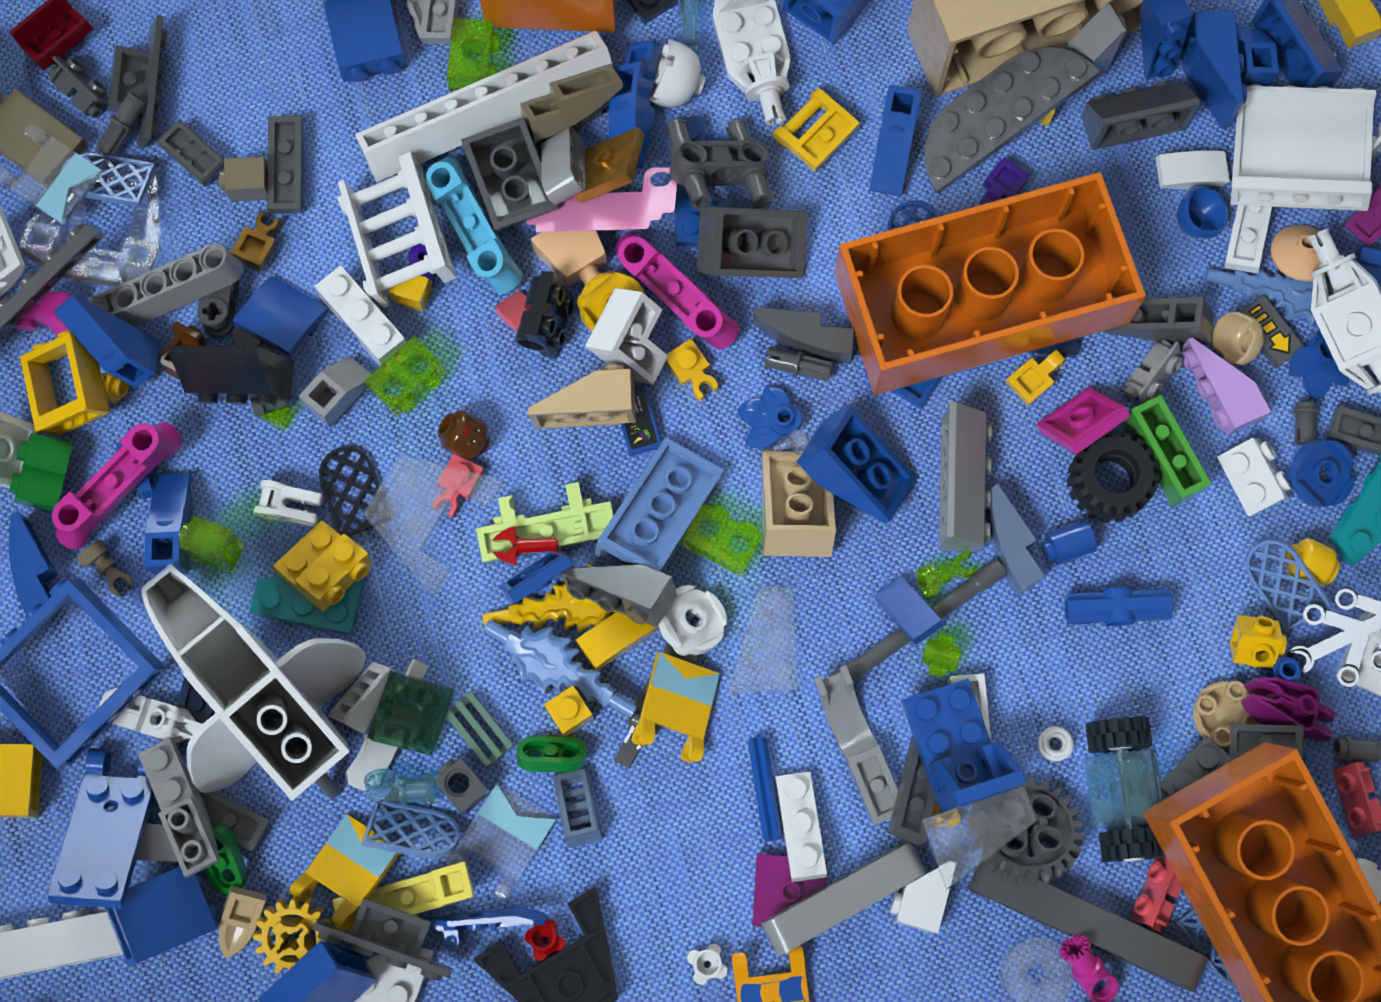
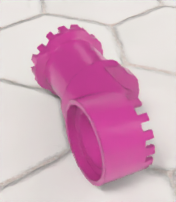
[1059,934,1119,1002]

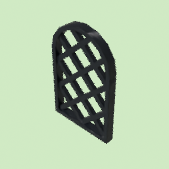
[319,446,392,536]

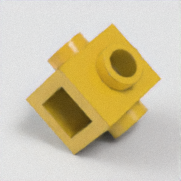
[1229,615,1287,668]

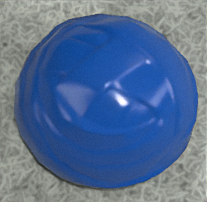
[1176,186,1228,239]

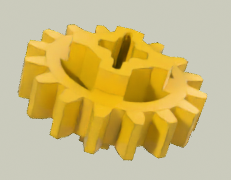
[253,896,331,974]

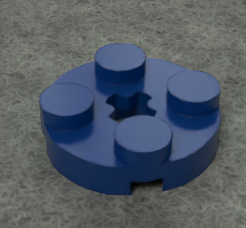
[1286,439,1355,507]

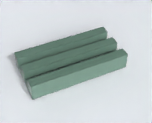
[444,692,514,768]

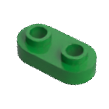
[516,736,587,772]
[205,824,248,895]

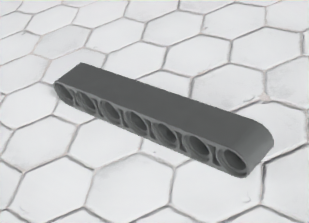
[968,860,1208,992]

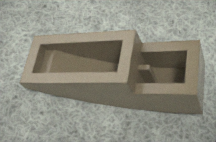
[520,64,623,143]

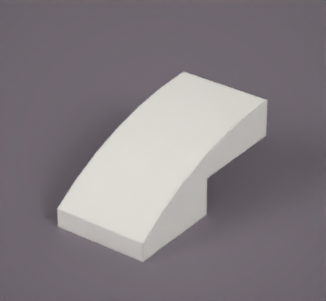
[1155,151,1230,190]

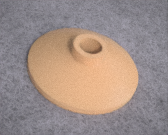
[1270,225,1336,282]

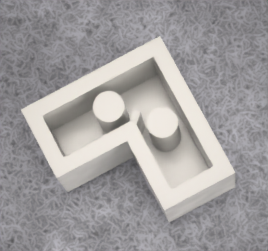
[585,288,668,385]

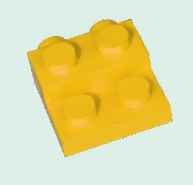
[273,520,372,612]

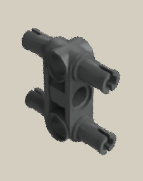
[666,118,773,209]

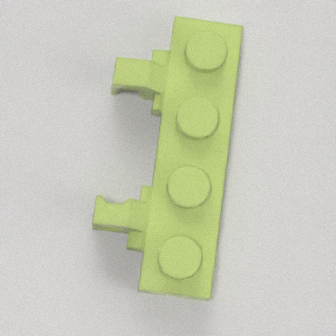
[476,482,613,564]

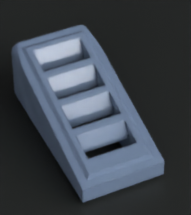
[553,767,603,848]

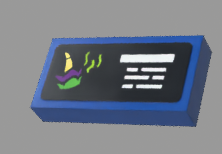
[621,383,661,457]

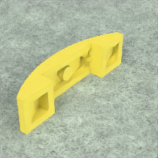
[332,861,475,931]

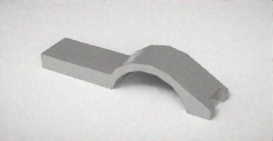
[813,665,898,825]

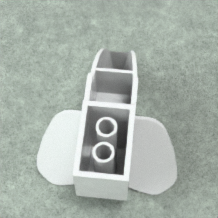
[141,564,366,801]

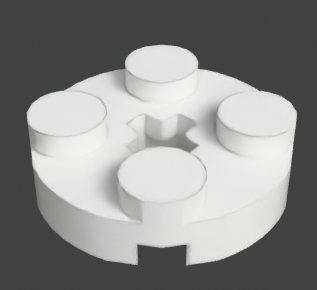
[659,585,727,656]

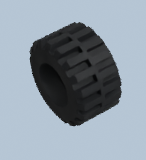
[1067,431,1160,523]

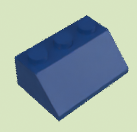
[1251,0,1344,88]

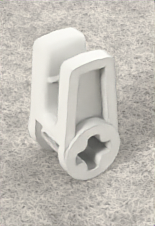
[253,480,324,527]

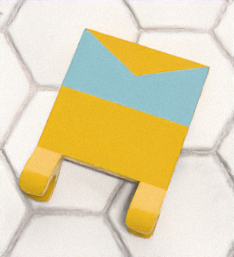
[632,652,720,763]
[289,814,400,930]

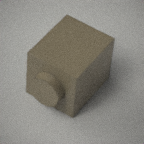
[219,157,268,202]

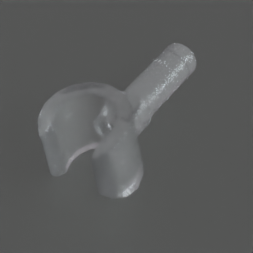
[763,430,810,455]

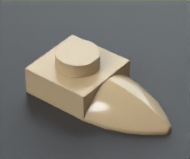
[218,885,266,958]

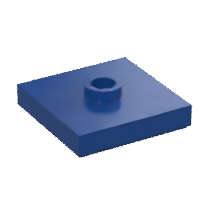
[501,550,573,604]

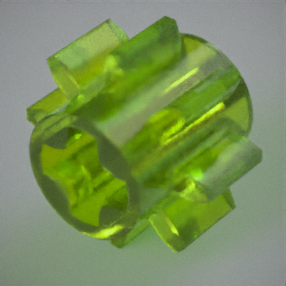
[921,633,962,678]

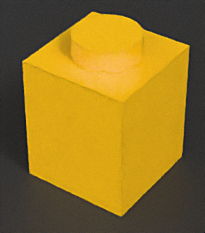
[544,686,594,737]

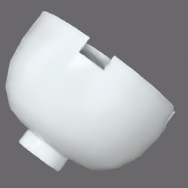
[649,39,705,108]

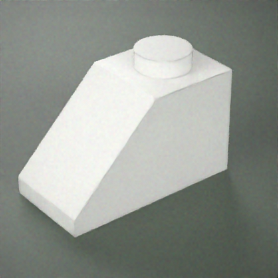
[890,861,956,934]

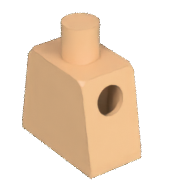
[531,230,607,287]

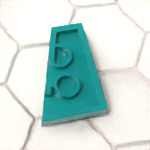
[1329,454,1381,565]
[249,575,367,635]

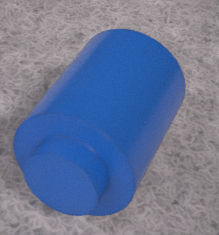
[1042,519,1097,565]

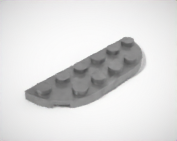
[925,47,1100,194]

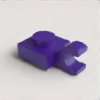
[979,157,1030,205]

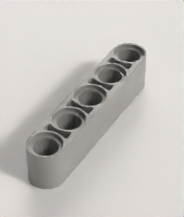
[88,243,243,327]
[761,841,927,956]

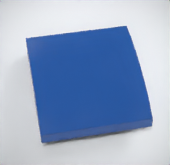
[232,276,329,357]

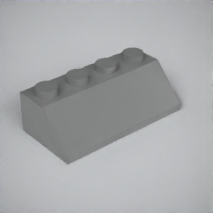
[939,402,992,553]

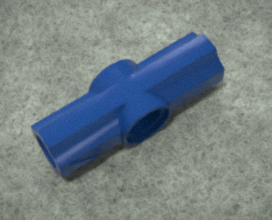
[1064,587,1174,626]

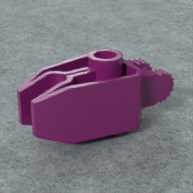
[1241,677,1335,742]

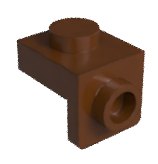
[157,321,206,379]

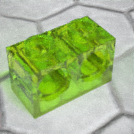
[364,336,445,418]
[683,503,763,578]

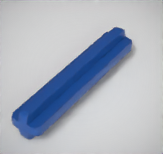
[748,737,782,841]

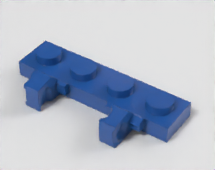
[673,117,733,246]

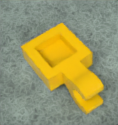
[1006,350,1065,406]

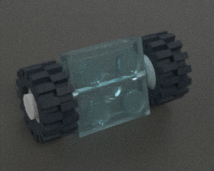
[1084,716,1165,862]

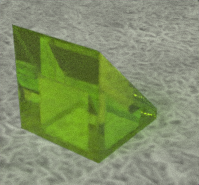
[260,407,294,431]

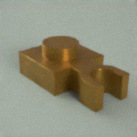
[230,210,281,272]

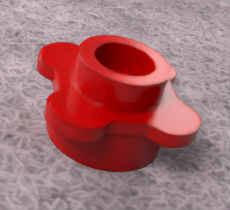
[525,920,566,961]

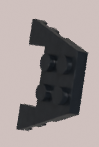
[473,887,619,1002]

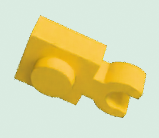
[665,339,718,402]

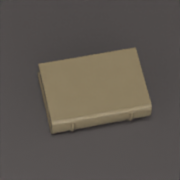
[0,89,88,189]

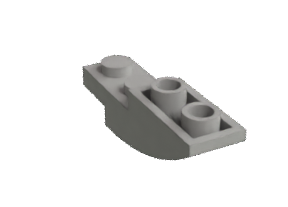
[138,737,219,878]

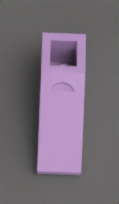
[1181,337,1271,437]

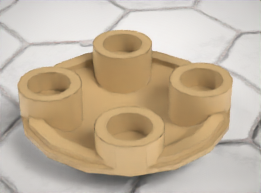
[1193,681,1261,750]

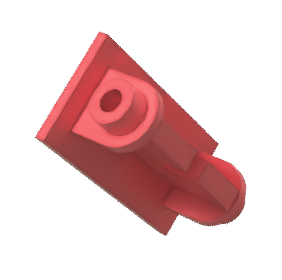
[1332,761,1381,837]
[1130,857,1182,933]

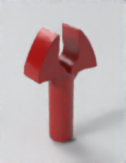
[492,527,559,566]

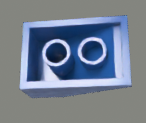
[797,406,917,524]

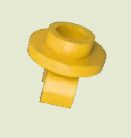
[102,373,129,403]

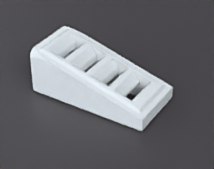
[328,662,396,734]

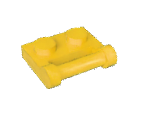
[772,88,860,172]

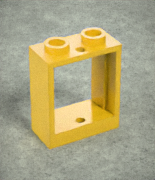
[19,331,110,436]

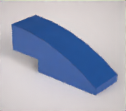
[9,511,62,617]

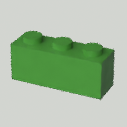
[1124,395,1212,508]

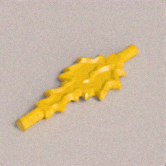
[482,564,617,633]

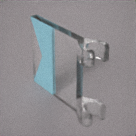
[0,123,103,225]
[446,783,556,901]

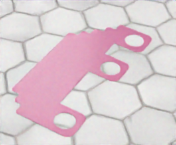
[526,167,677,232]

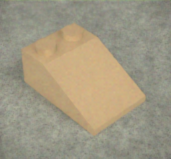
[528,365,636,429]
[762,451,836,557]

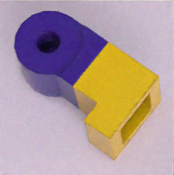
[389,243,437,312]

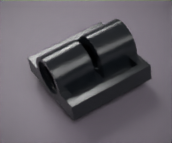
[515,271,574,359]

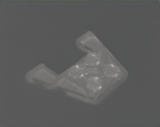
[363,455,505,596]

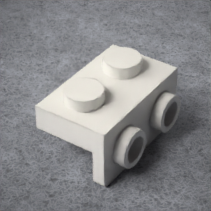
[1217,438,1292,517]

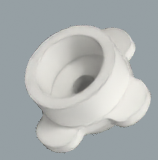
[687,944,727,985]

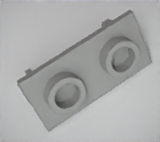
[1123,340,1183,404]

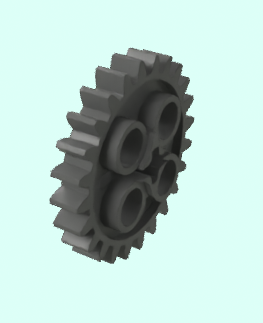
[968,775,1084,886]

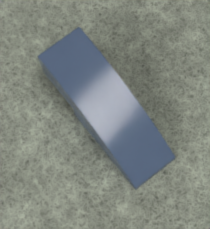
[988,484,1045,597]

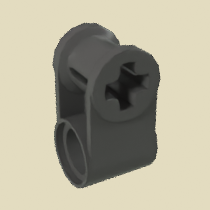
[197,279,239,338]

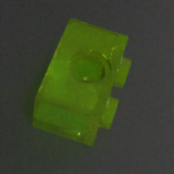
[447,18,500,92]
[178,515,245,575]

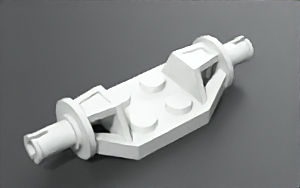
[712,0,791,126]
[1308,228,1381,395]

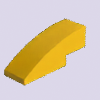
[1318,0,1381,49]
[576,612,659,670]

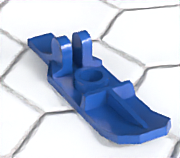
[423,907,548,948]

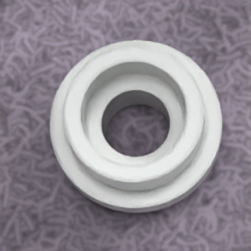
[1038,726,1073,762]

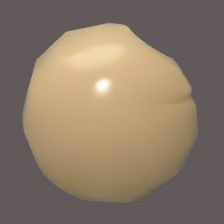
[1211,312,1265,366]

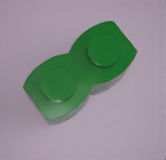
[9,433,73,512]

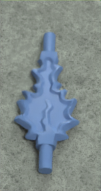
[1205,268,1334,327]
[483,620,639,718]

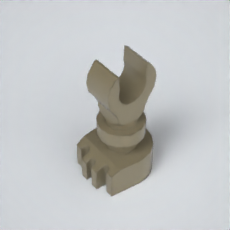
[77,539,135,597]

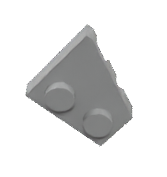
[406,0,460,44]

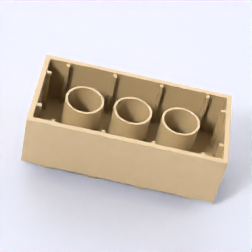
[907,0,1143,98]

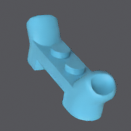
[425,158,523,294]

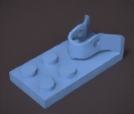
[594,437,724,572]

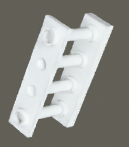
[338,152,457,308]

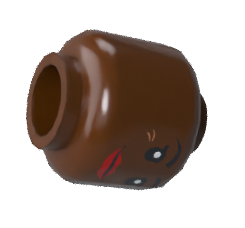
[437,410,490,460]

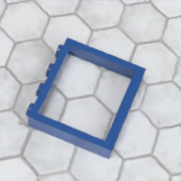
[0,578,166,769]

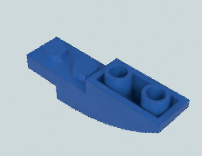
[609,40,661,169]

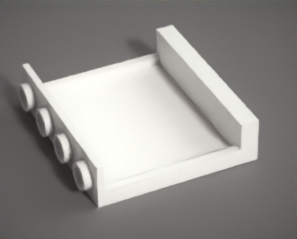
[1230,84,1376,211]

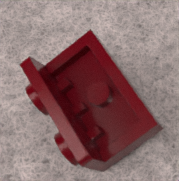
[10,0,93,71]

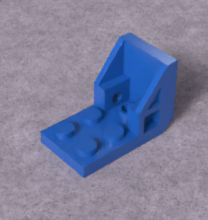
[901,678,1026,814]

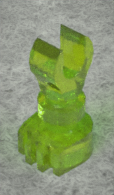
[916,552,978,598]

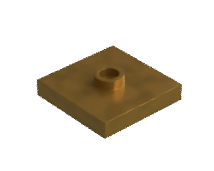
[574,127,645,203]

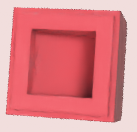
[495,290,527,334]

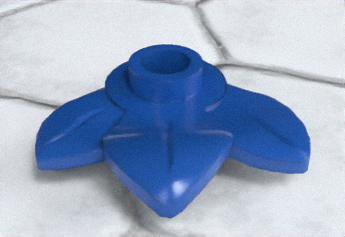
[1289,334,1349,400]
[737,386,803,448]

